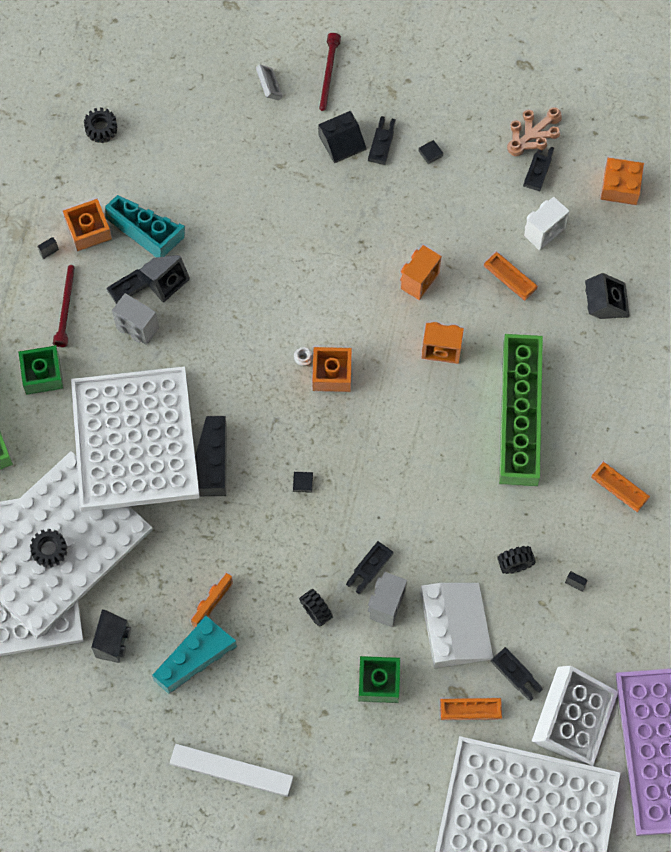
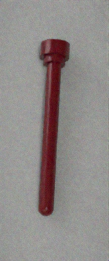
[319,33,341,111]
[52,265,75,348]

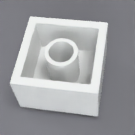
[524,197,569,251]

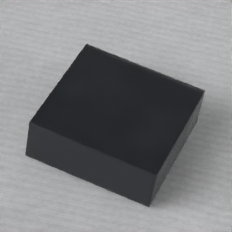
[418,140,443,164]
[37,237,59,259]
[293,471,313,493]
[565,571,588,592]

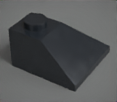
[140,255,190,303]

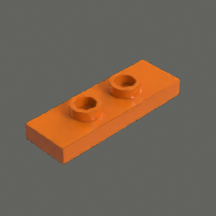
[484,251,538,301]
[591,461,650,513]
[191,573,233,627]
[440,698,502,720]

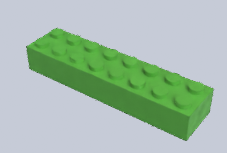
[499,334,543,486]

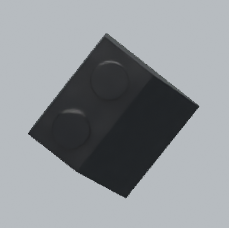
[318,110,367,164]
[585,273,630,319]
[91,609,131,663]

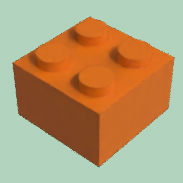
[600,157,644,205]
[63,198,112,251]
[400,245,442,300]
[421,322,464,364]
[312,347,352,392]

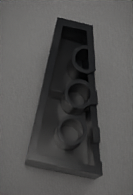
[195,416,227,497]

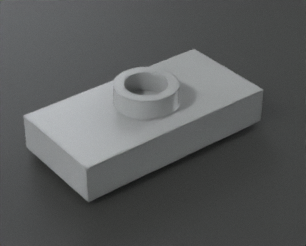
[256,65,282,101]

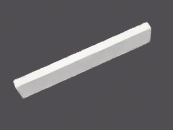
[170,744,293,797]

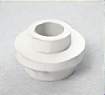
[294,347,313,366]

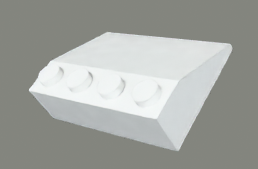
[420,583,493,669]
[532,666,618,766]

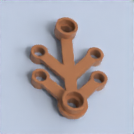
[507,107,562,156]

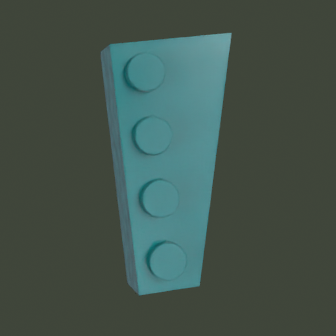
[105,195,185,257]
[152,616,237,694]

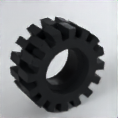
[84,107,118,143]
[30,529,68,568]
[497,546,536,574]
[299,588,333,627]

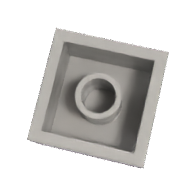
[112,293,159,345]
[368,572,407,627]

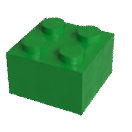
[18,345,64,395]
[358,656,400,703]

